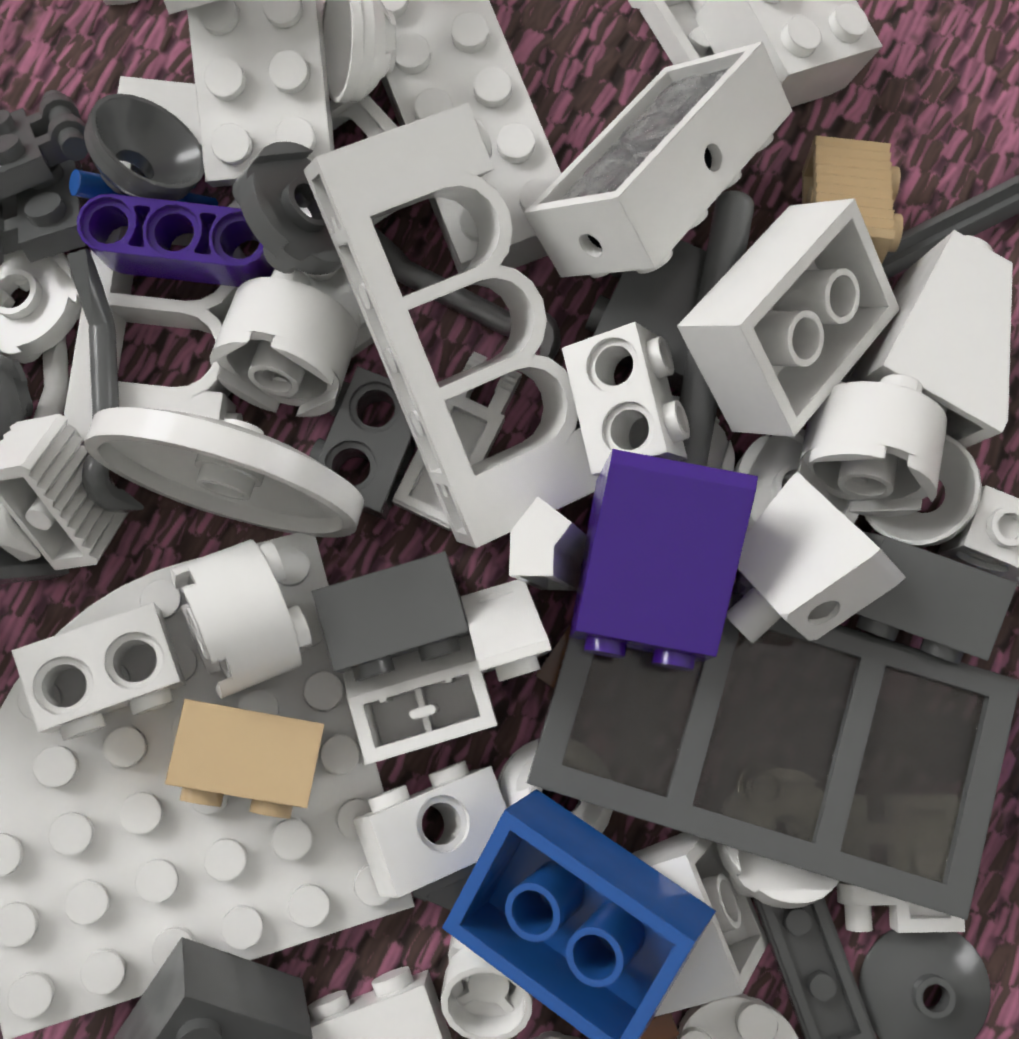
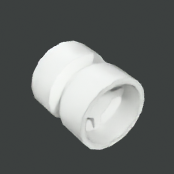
[441,935,533,1039]

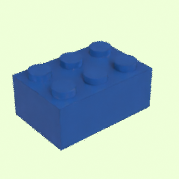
[442,789,716,1039]

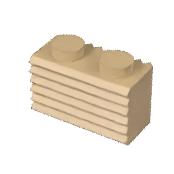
[802,135,903,264]

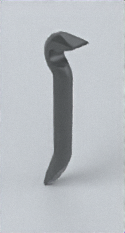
[67,249,144,513]

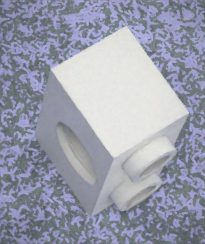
[352,760,507,898]

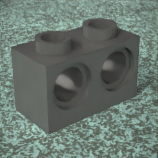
[309,366,417,520]

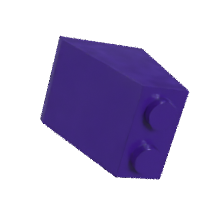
[569,449,758,671]

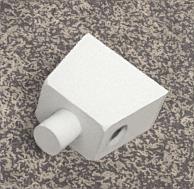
[726,472,906,643]

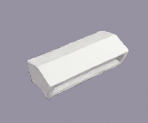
[509,496,587,591]

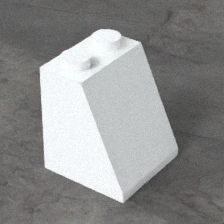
[847,230,1013,448]
[632,832,768,1017]

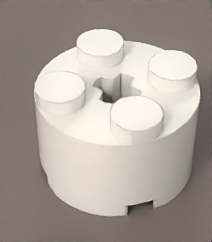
[210,269,361,417]
[798,374,947,517]
[170,539,312,699]

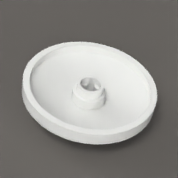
[84,407,364,537]

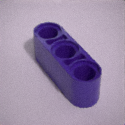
[77,194,275,287]

